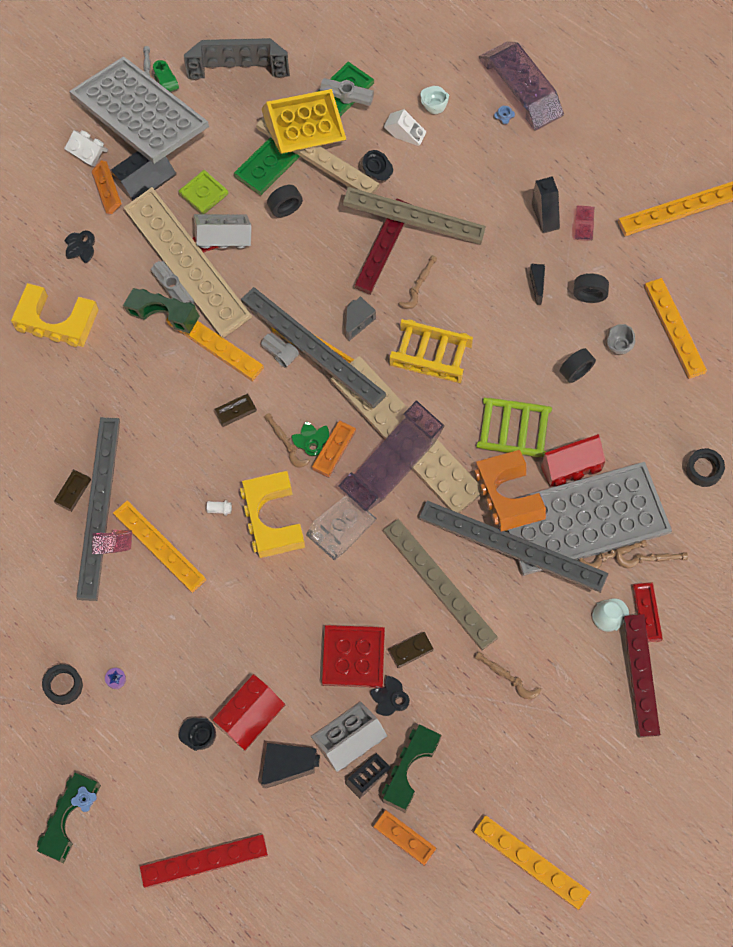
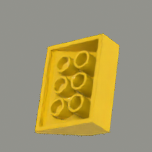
[261,89,346,154]

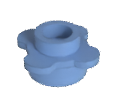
[494,106,515,124]
[71,787,97,812]

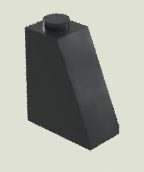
[532,176,560,233]
[261,743,320,788]

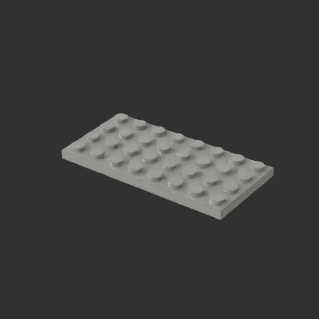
[69,56,209,164]
[507,462,672,576]

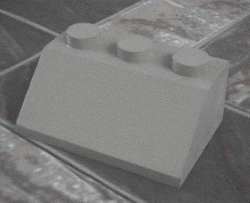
[194,214,251,248]
[311,702,387,772]

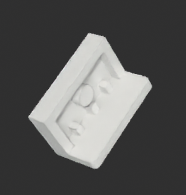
[64,130,108,167]

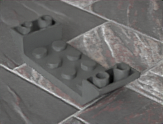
[184,38,290,79]

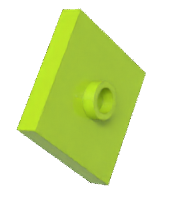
[178,170,229,214]

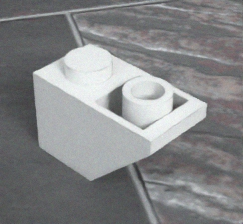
[384,109,426,146]

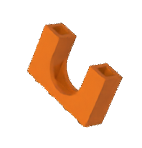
[474,450,546,532]

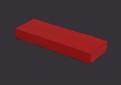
[632,582,663,643]

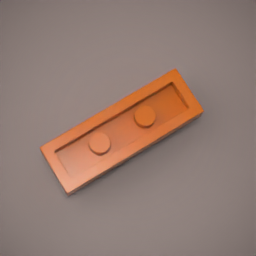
[92,160,122,214]
[312,420,356,478]
[373,810,437,866]

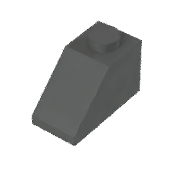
[346,296,376,341]

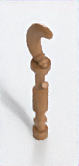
[399,255,437,309]
[264,413,310,467]
[579,540,647,569]
[617,552,688,568]
[475,652,541,699]

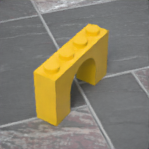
[11,283,99,347]
[240,471,305,558]

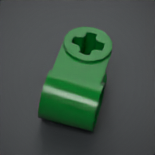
[153,60,179,92]

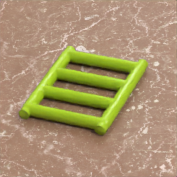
[476,397,552,457]

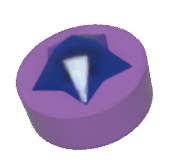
[105,668,126,689]

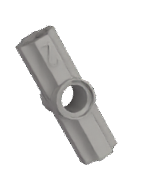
[320,78,374,106]
[150,261,194,304]

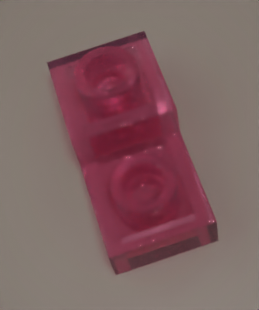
[574,205,595,241]
[92,530,132,554]

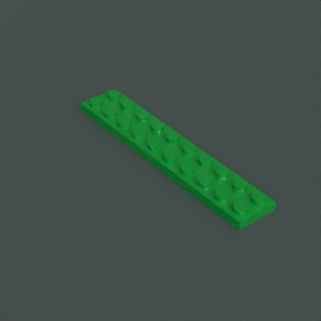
[234,61,374,196]

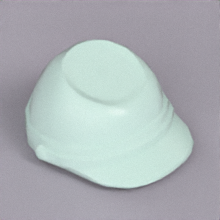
[420,86,449,114]
[592,598,629,632]

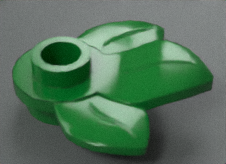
[292,422,329,456]

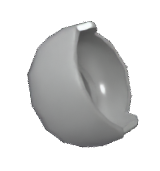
[607,324,635,354]

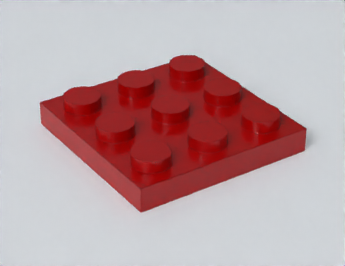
[322,625,385,688]

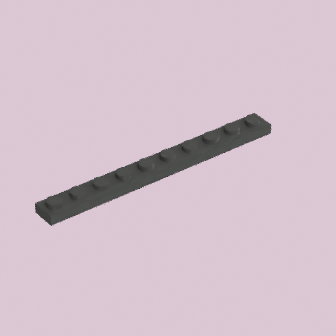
[241,287,386,409]
[76,417,120,601]
[419,501,608,593]

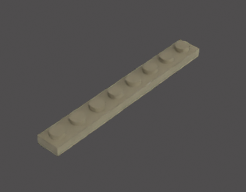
[343,187,486,245]
[383,519,498,651]

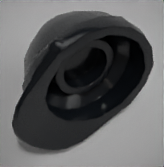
[361,150,394,181]
[179,718,217,751]

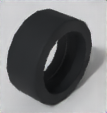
[267,184,303,217]
[573,273,609,303]
[559,348,596,383]
[686,448,725,487]
[42,664,83,705]

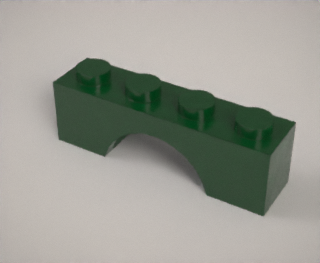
[123,288,200,334]
[381,724,442,813]
[37,773,101,864]

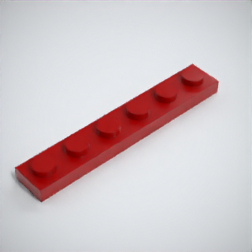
[140,834,268,888]

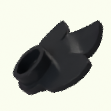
[64,230,95,264]
[370,676,410,716]

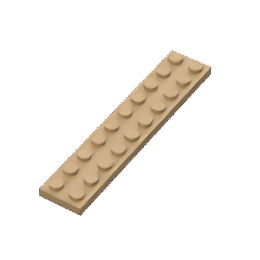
[124,187,252,338]
[331,356,482,513]

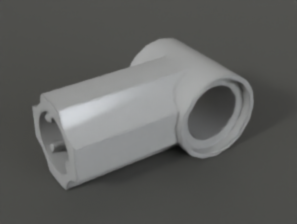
[261,333,299,368]

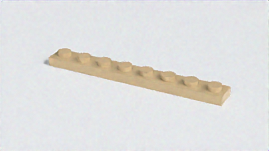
[256,117,379,194]

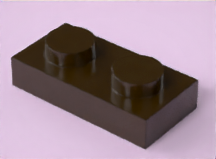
[214,393,257,427]
[54,469,91,512]
[389,632,434,668]

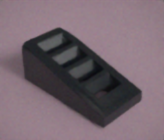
[529,263,545,305]
[346,753,391,799]

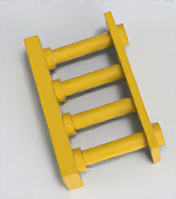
[390,319,473,384]

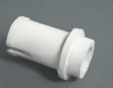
[207,500,232,516]

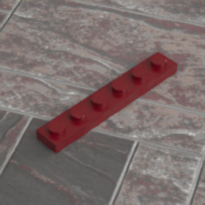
[354,198,412,295]
[623,614,661,738]

